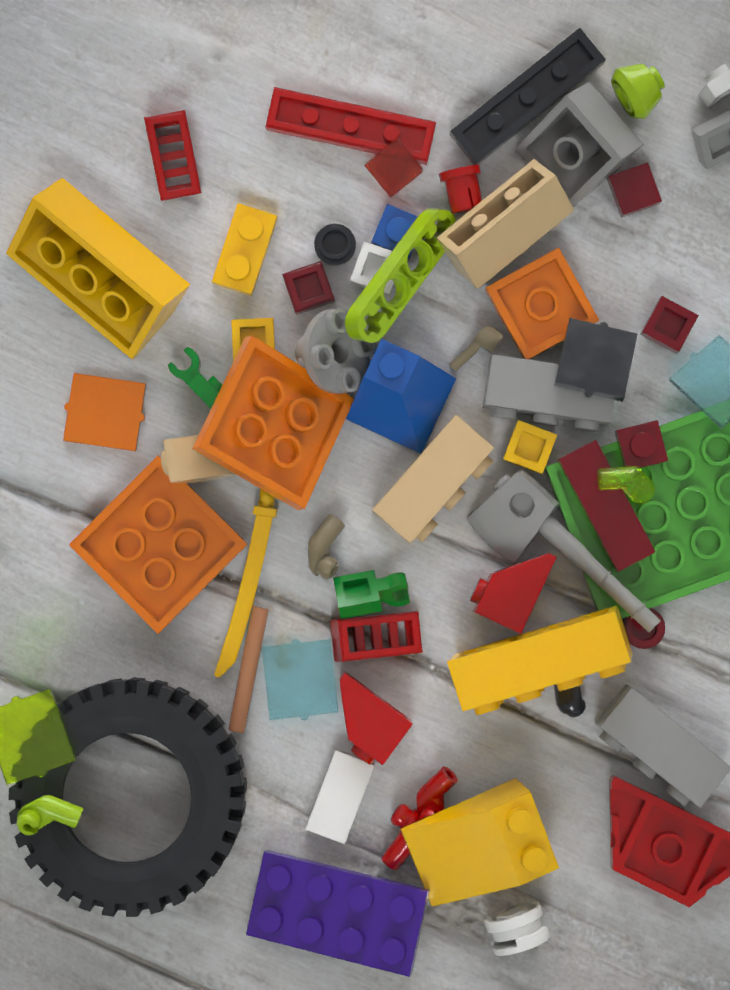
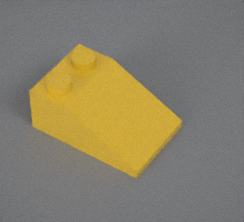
[401,778,559,907]

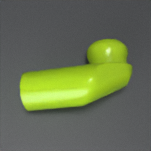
[16,795,84,836]

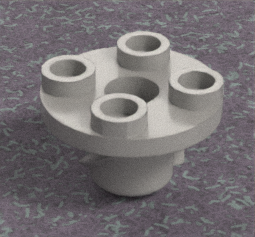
[295,308,376,394]

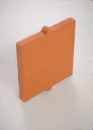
[63,373,146,452]

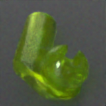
[597,466,655,504]

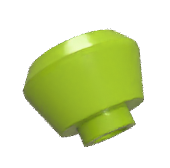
[611,63,665,119]

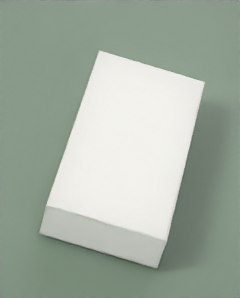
[305,749,375,845]

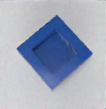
[371,204,418,260]

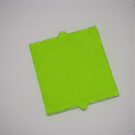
[0,688,76,785]

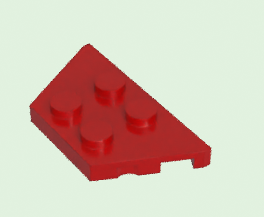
[609,774,730,908]

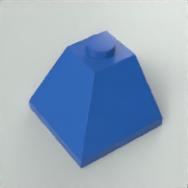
[346,338,456,454]

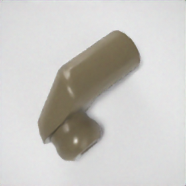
[308,514,345,579]

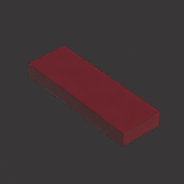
[557,440,656,572]

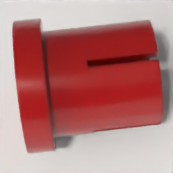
[439,164,482,214]

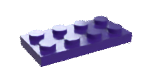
[246,850,430,977]

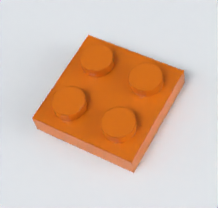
[485,247,599,360]

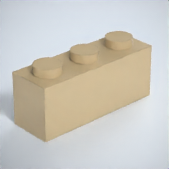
[437,159,574,289]
[372,415,494,544]

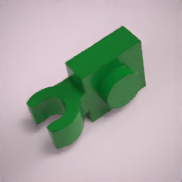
[168,347,222,409]
[333,570,410,619]

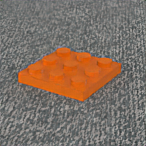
[192,335,354,510]
[69,455,248,634]

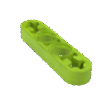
[345,209,456,343]

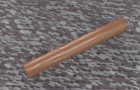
[228,606,269,733]

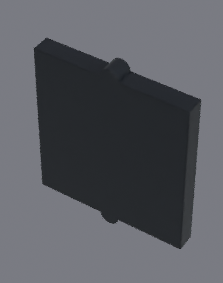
[554,318,638,402]

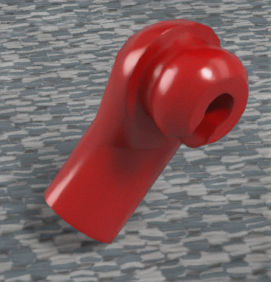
[416,766,458,821]
[382,804,420,870]

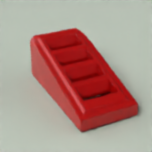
[144,110,202,201]
[330,611,423,662]

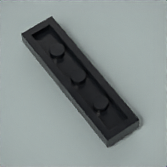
[449,28,606,165]

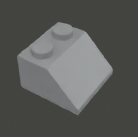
[516,82,644,207]

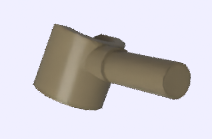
[449,326,503,371]

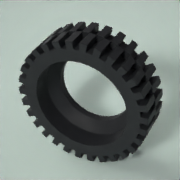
[8,677,247,917]

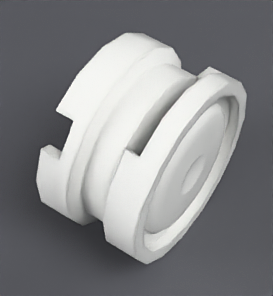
[484,901,550,956]

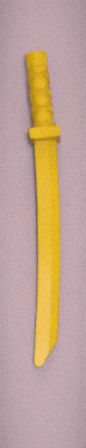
[214,489,278,678]

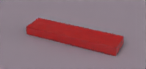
[265,87,436,165]

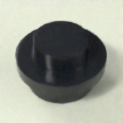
[314,224,356,266]

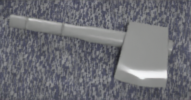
[467,469,661,632]

